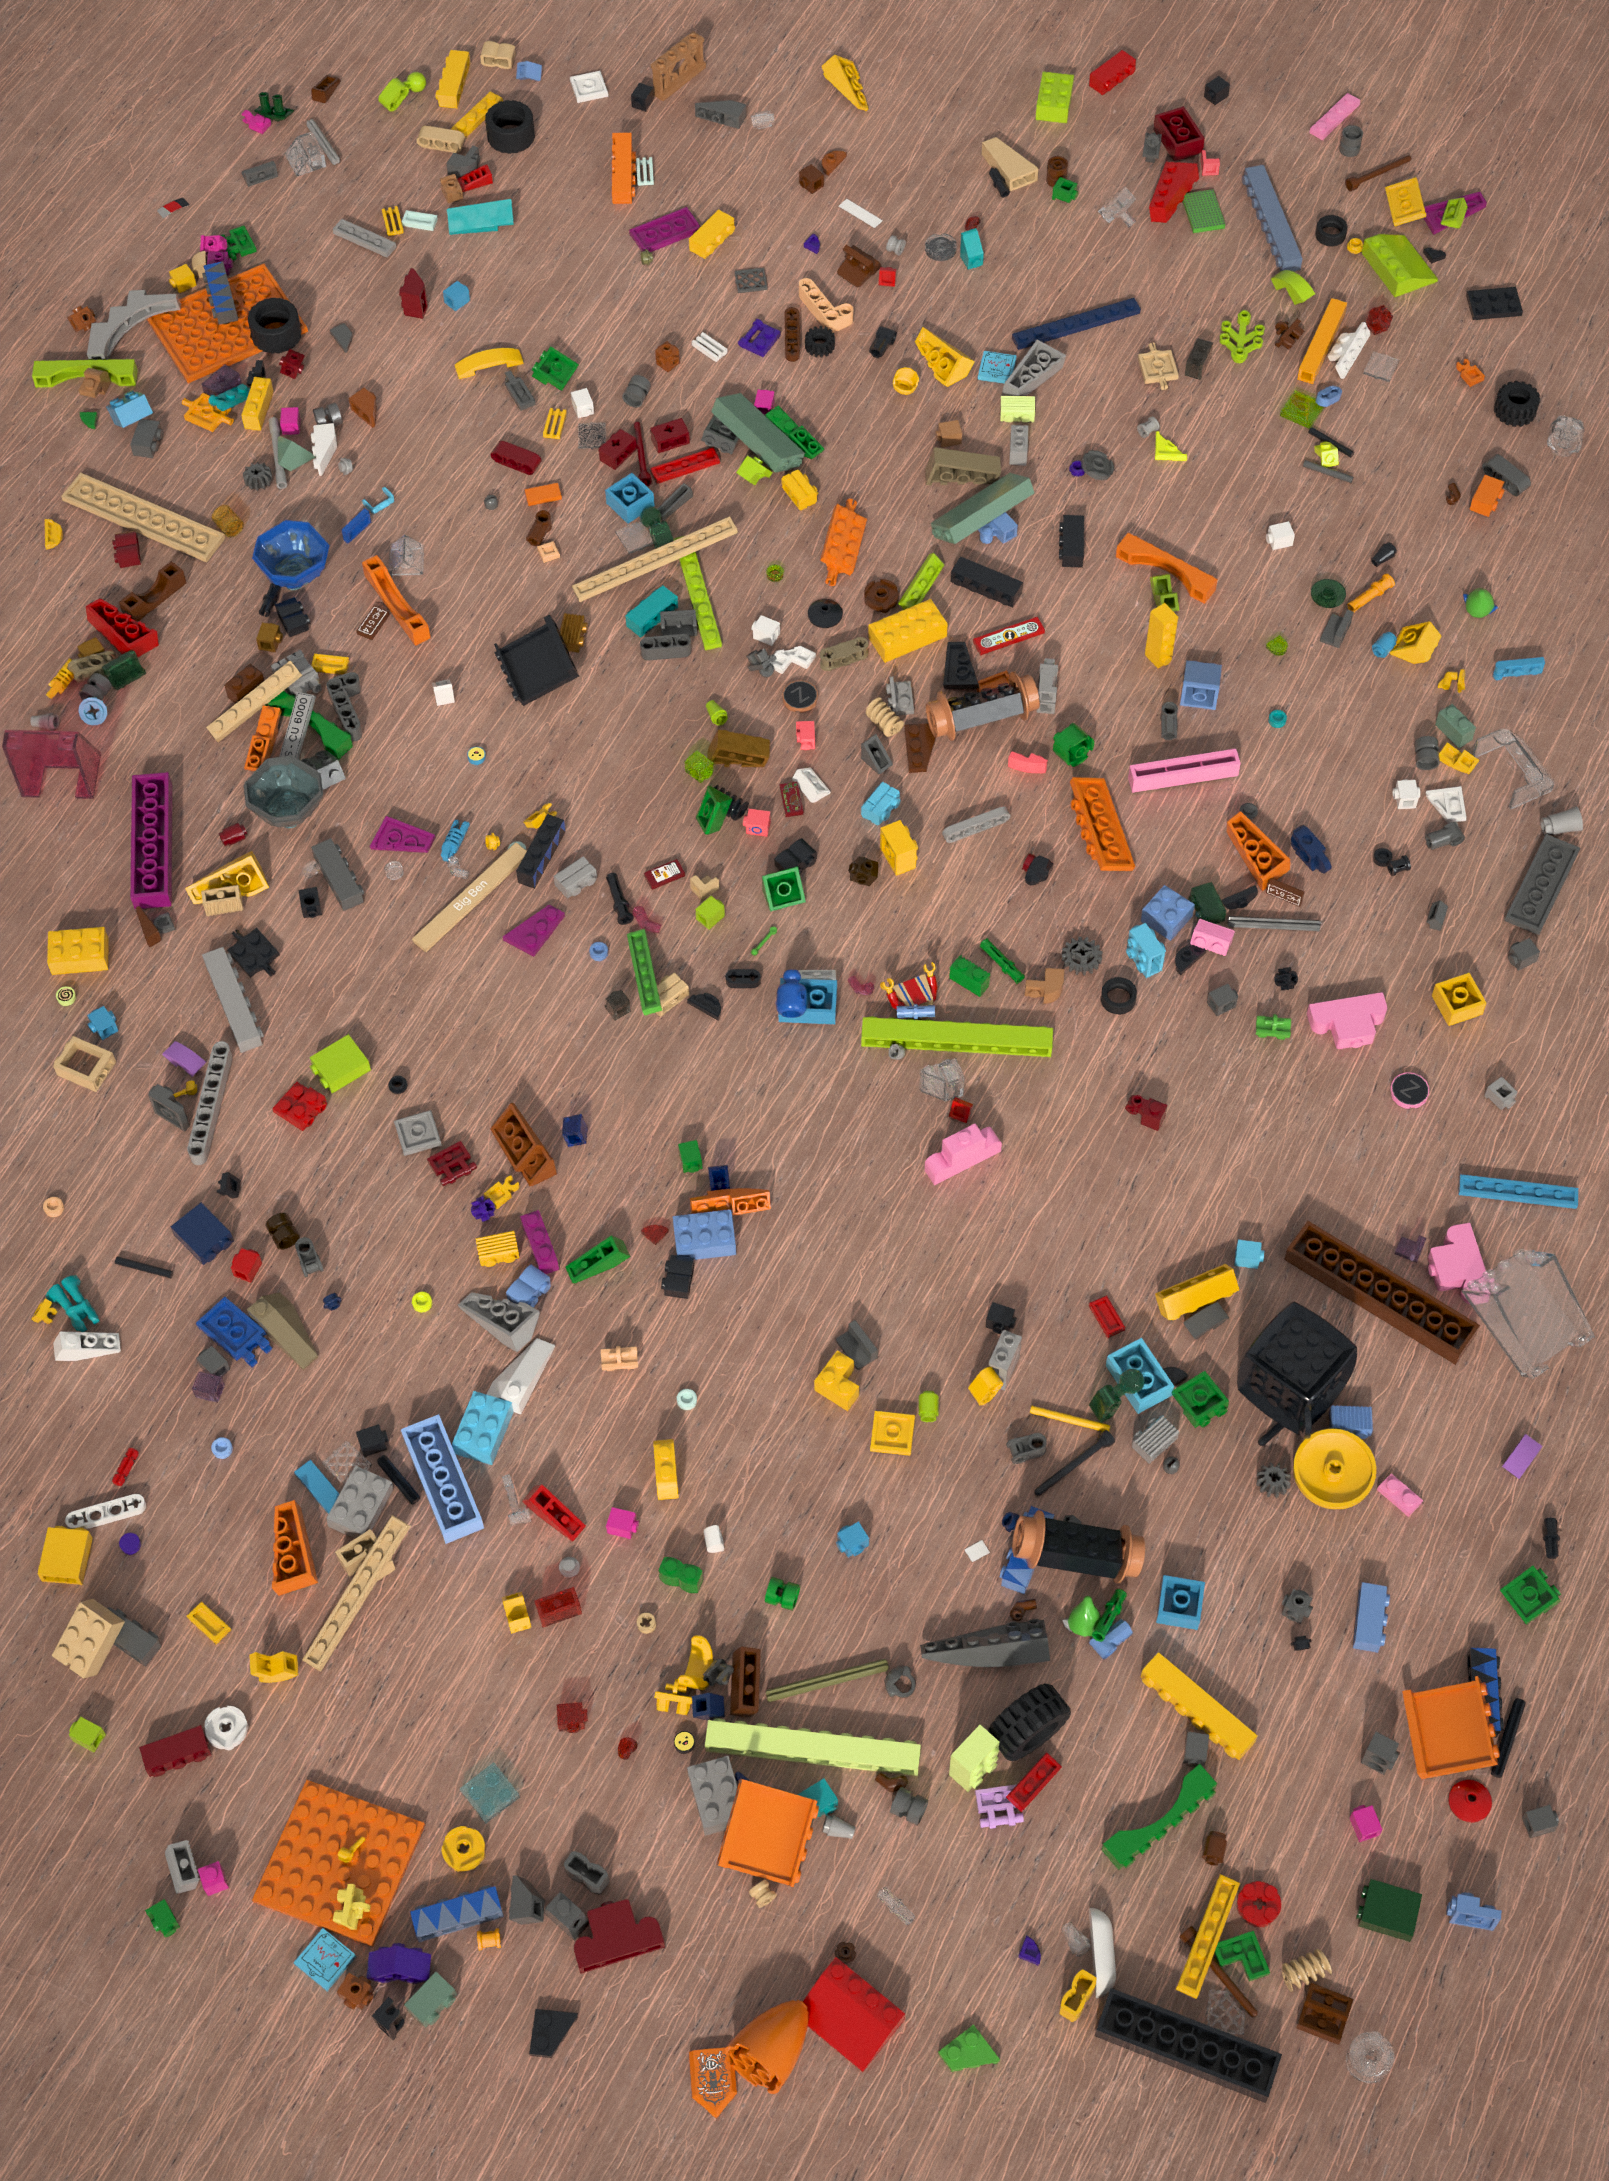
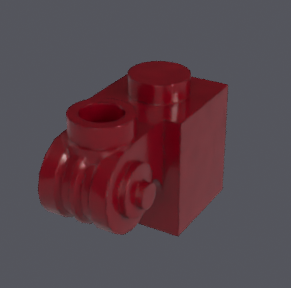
[1125,1095,1168,1131]

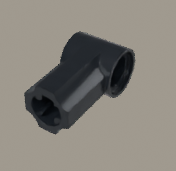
[869,326,897,358]

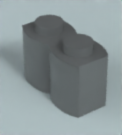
[563,1851,610,1895]

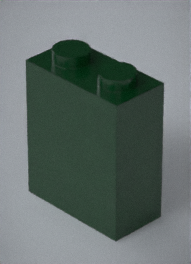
[1356,1879,1422,1942]

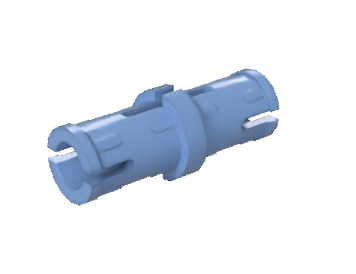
[897,1004,935,1019]

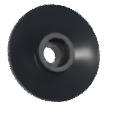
[808,599,843,628]

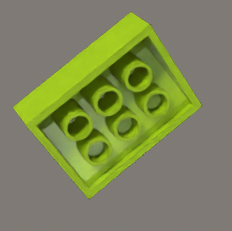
[1362,234,1438,297]

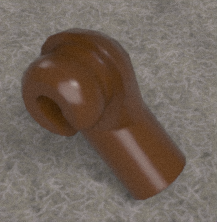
[1446,483,1461,505]
[875,1772,908,1792]

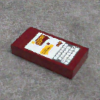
[644,859,685,890]

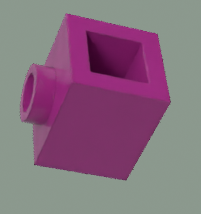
[207,252,233,275]

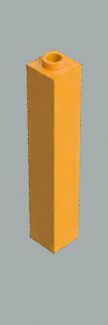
[1297,298,1347,384]

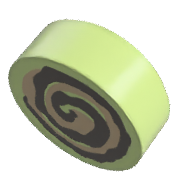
[56,987,76,1006]

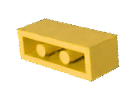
[689,209,735,259]
[241,377,274,431]

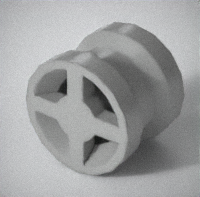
[886,235,906,256]

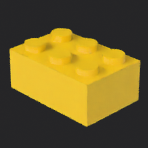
[47,927,109,975]

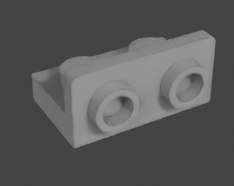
[886,677,914,715]

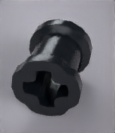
[1387,855,1411,876]

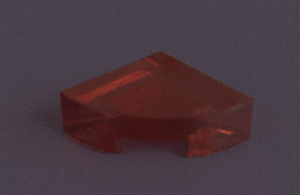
[641,1225,669,1245]

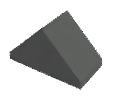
[861,734,893,774]

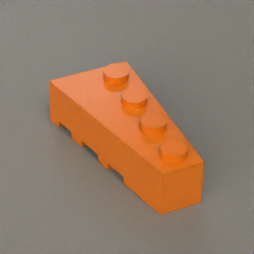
[612,133,636,204]
[1226,811,1291,892]
[272,1500,318,1596]

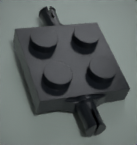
[227,928,280,978]

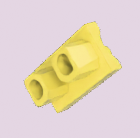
[333,1884,371,1930]

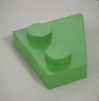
[938,2024,1000,2072]

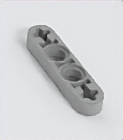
[942,807,1010,843]

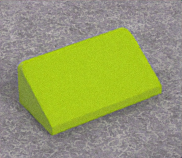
[1441,197,1468,229]

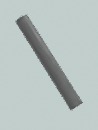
[1303,460,1354,483]

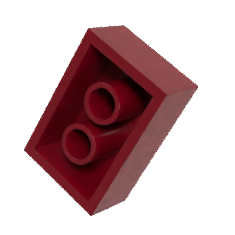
[1153,106,1205,162]

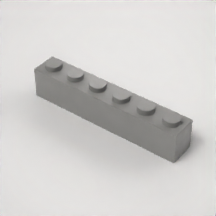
[202,947,264,1053]

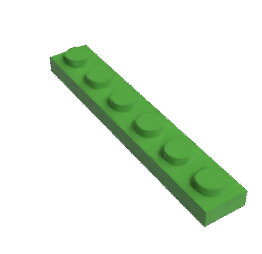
[627,929,662,1016]

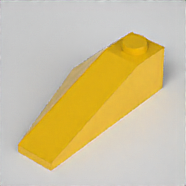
[821,55,869,111]
[915,327,975,387]
[185,851,269,904]

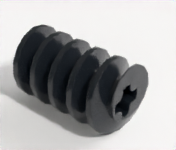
[714,785,749,821]

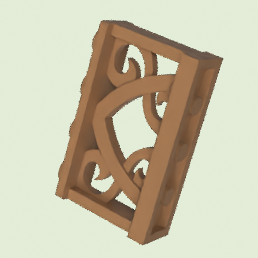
[651,31,706,101]

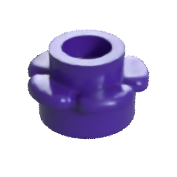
[1069,461,1085,477]

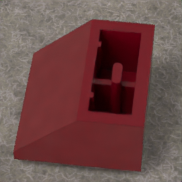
[399,268,428,319]

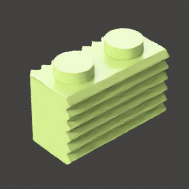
[1000,396,1035,422]

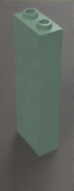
[711,393,805,473]
[930,473,1035,544]

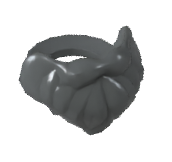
[884,1665,916,1698]

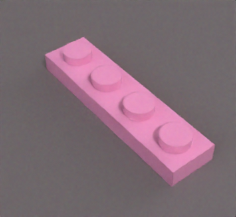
[1310,93,1360,140]

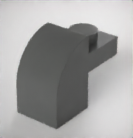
[446,146,480,178]

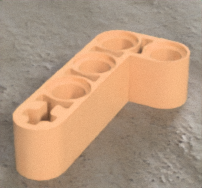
[799,278,853,333]

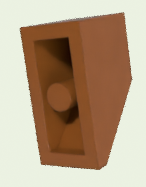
[349,388,377,428]

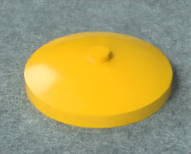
[1293,1429,1376,1510]

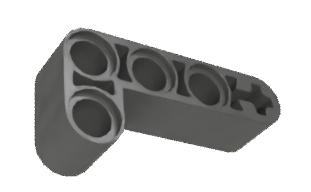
[326,672,363,741]

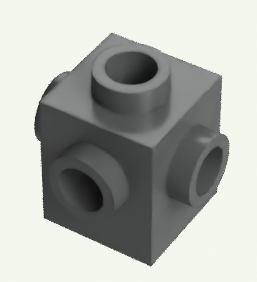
[1281,1589,1313,1624]

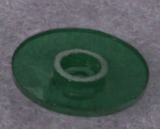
[1311,579,1346,608]

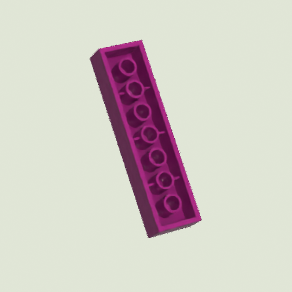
[130,772,172,909]

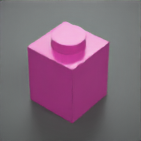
[754,389,775,416]
[280,407,301,435]
[606,1507,639,1539]
[1349,1805,1383,1842]
[198,1861,229,1896]

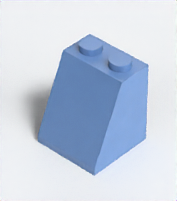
[1180,660,1222,710]

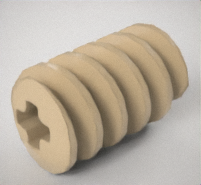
[866,697,904,737]
[1282,1949,1332,1992]

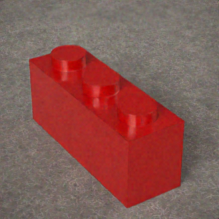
[1089,50,1136,95]

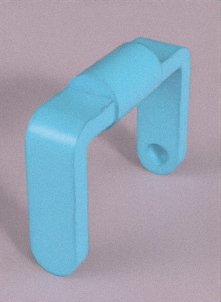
[362,487,394,513]

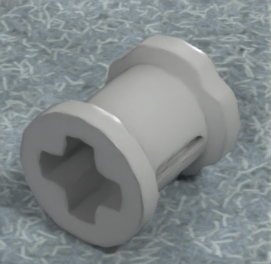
[1137,416,1160,438]

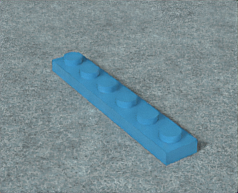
[1458,1174,1579,1209]

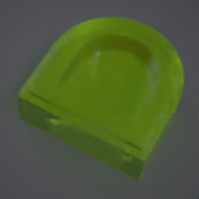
[1266,635,1288,656]

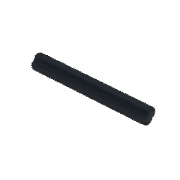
[1491,1698,1526,1778]

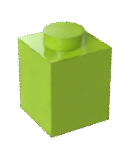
[695,896,725,930]
[69,1716,106,1753]

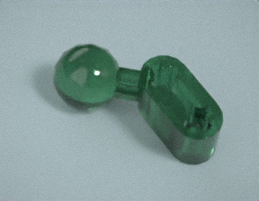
[640,506,674,549]
[1089,1369,1145,1423]

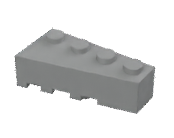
[1001,339,1066,396]

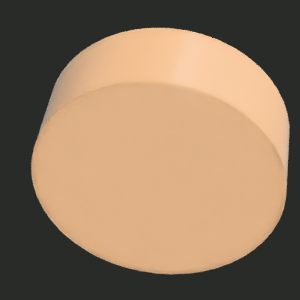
[43,1197,64,1217]

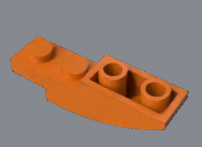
[244,705,281,771]
[690,1188,771,1216]

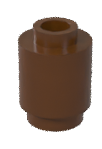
[1202,1831,1227,1866]

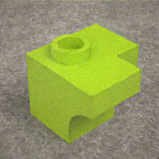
[736,455,773,485]

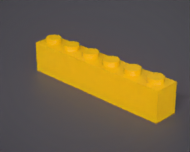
[1141,1652,1257,1760]

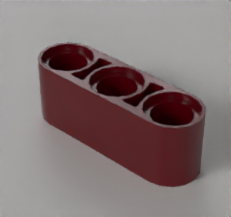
[490,441,542,475]

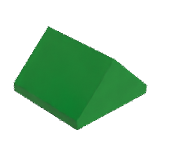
[696,786,733,835]
[762,866,806,912]

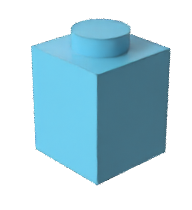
[1234,1240,1265,1269]

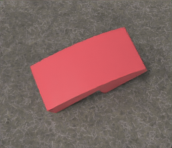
[1008,751,1048,773]

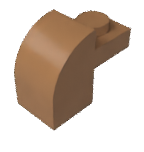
[79,368,111,398]
[1025,968,1064,1004]

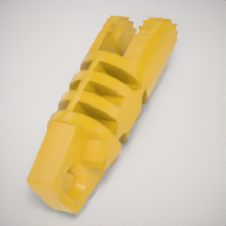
[46,658,74,699]

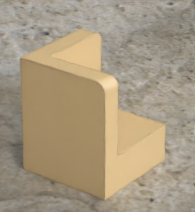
[690,875,719,901]

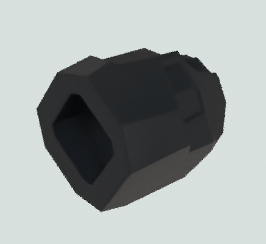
[1025,855,1053,886]

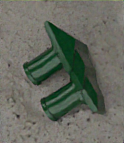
[254,92,294,122]

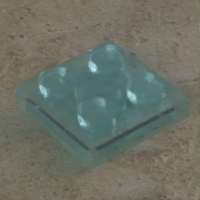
[460,1762,520,1824]

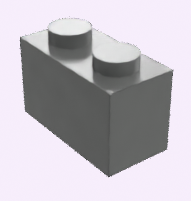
[130,419,164,458]

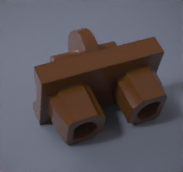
[1275,318,1305,350]

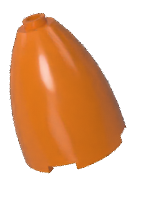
[725,2000,808,2094]

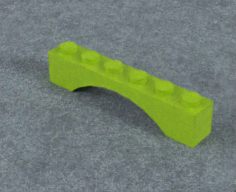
[32,359,138,388]

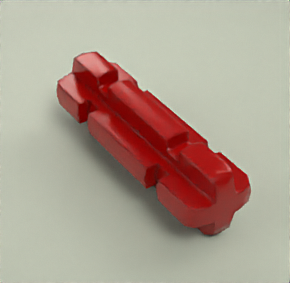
[112,1448,139,1486]

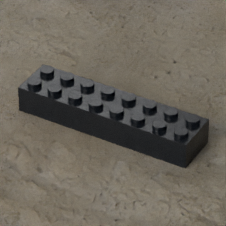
[1095,1988,1282,2103]

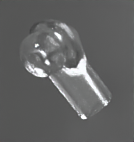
[447,856,469,879]

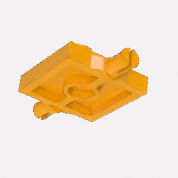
[182,393,234,432]

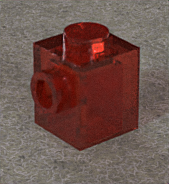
[557,1702,588,1733]

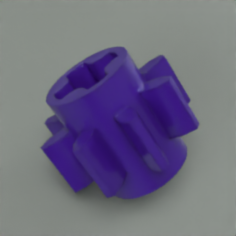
[471,1196,495,1222]

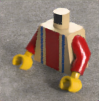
[880,962,938,1021]

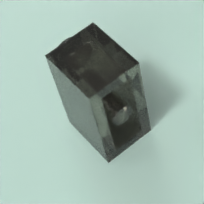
[1185,338,1213,380]

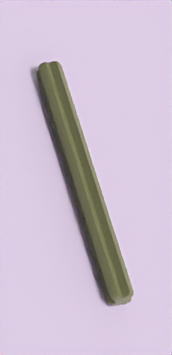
[766,1659,889,1702]

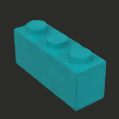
[625,585,678,638]

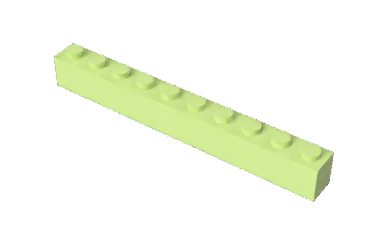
[705,1718,921,1776]

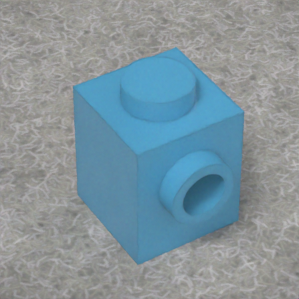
[87,1006,118,1040]
[836,1522,869,1557]

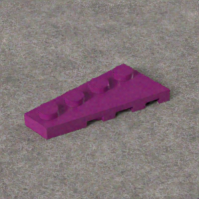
[1423,192,1487,235]

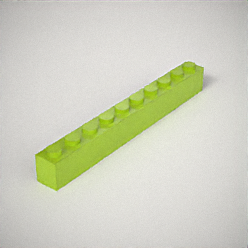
[861,1016,1053,1057]

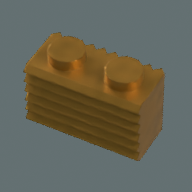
[560,613,588,653]

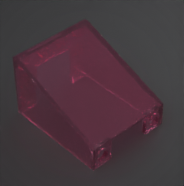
[2,730,101,799]

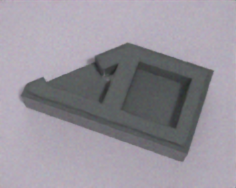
[330,323,353,353]

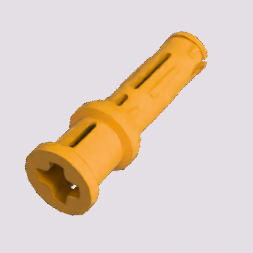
[1347,573,1395,613]

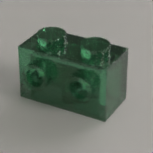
[1188,882,1227,924]

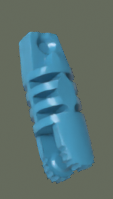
[441,820,470,862]

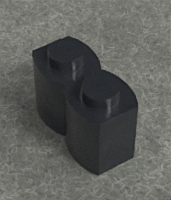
[275,597,311,637]
[774,838,817,874]
[661,1255,695,1299]

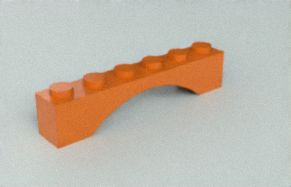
[1116,533,1218,604]
[362,555,430,646]

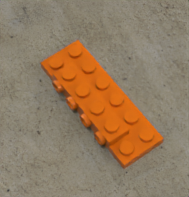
[1070,777,1136,871]

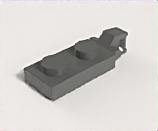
[505,370,536,411]

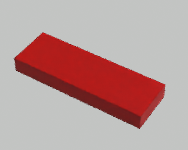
[1006,1752,1062,1812]

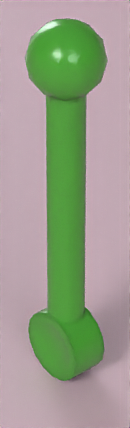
[751,927,777,956]

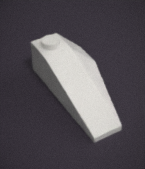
[486,1338,555,1414]

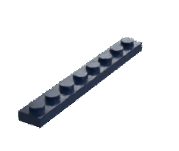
[1012,298,1141,350]

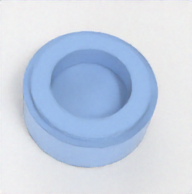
[211,1437,233,1459]

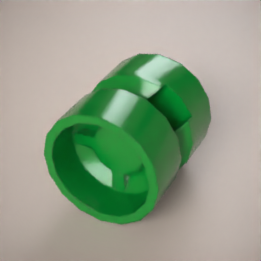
[765,1577,800,1611]

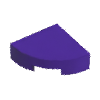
[804,234,820,254]
[1018,1935,1041,1966]

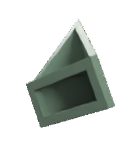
[278,436,316,471]

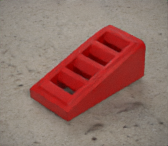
[457,164,493,192]

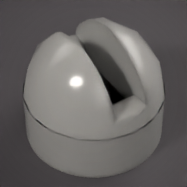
[889,1044,905,1060]

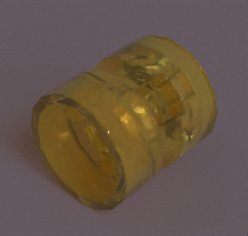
[212,505,244,538]

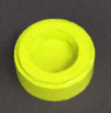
[412,1292,432,1313]

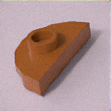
[822,151,847,176]

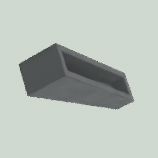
[655,483,693,521]

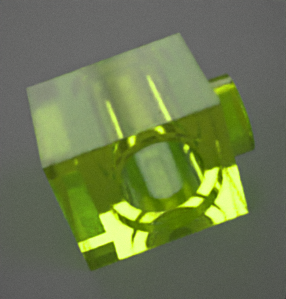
[684,750,713,783]

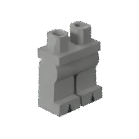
[271,650,322,697]
[1037,658,1058,714]

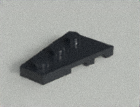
[943,642,979,689]

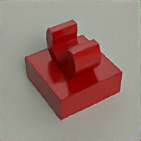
[878,267,897,287]
[949,1097,973,1123]

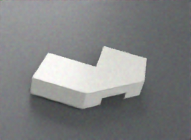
[770,646,816,674]

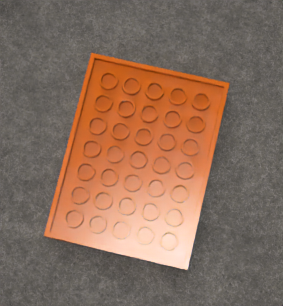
[146,264,308,383]

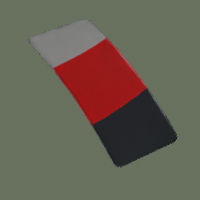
[157,198,189,218]

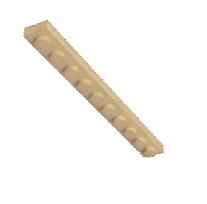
[572,517,738,602]

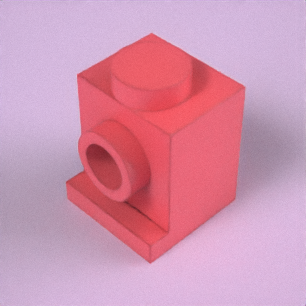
[796,721,815,750]

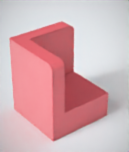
[1200,150,1220,176]

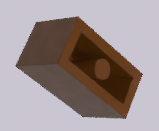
[224,663,265,704]

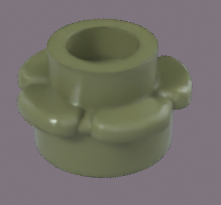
[640,249,653,266]

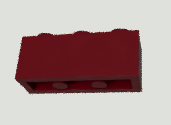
[139,1725,212,1777]

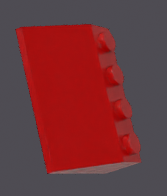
[803,1957,905,2072]

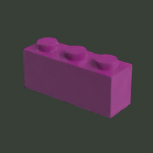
[520,1210,559,1274]

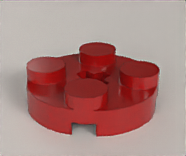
[1237,1881,1282,1927]

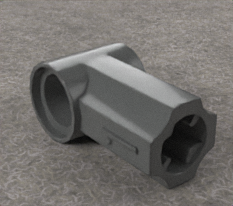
[1160,702,1178,740]
[1425,822,1465,850]

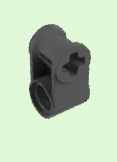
[295,1237,324,1278]
[1006,1433,1047,1464]

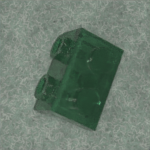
[102,650,146,690]

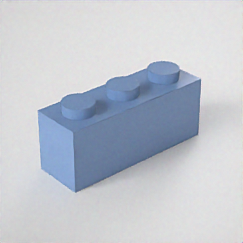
[1353,1582,1390,1653]

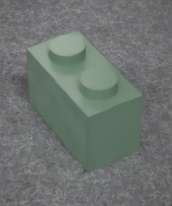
[1435,704,1476,748]
[404,1972,457,2028]

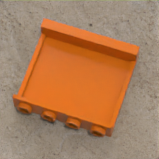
[1402,1676,1500,1779]
[716,1779,819,1887]

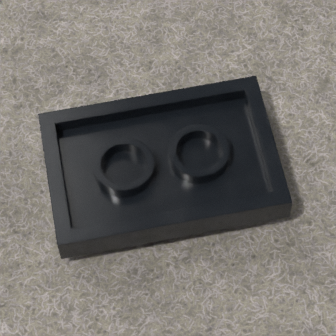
[1466,287,1523,320]

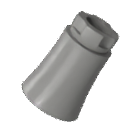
[1540,806,1583,835]

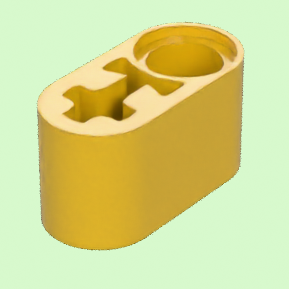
[968,1366,1003,1406]

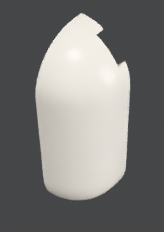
[1089,1908,1116,1998]

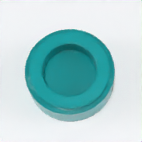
[1268,710,1287,728]

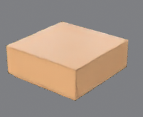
[537,541,560,563]

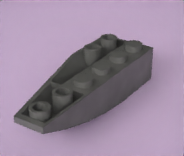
[920,1619,1050,1667]

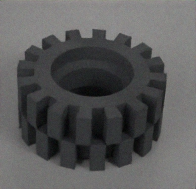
[805,326,835,358]

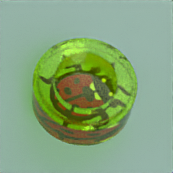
[766,564,784,582]

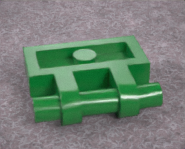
[220,226,257,261]

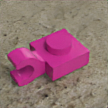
[241,110,271,134]

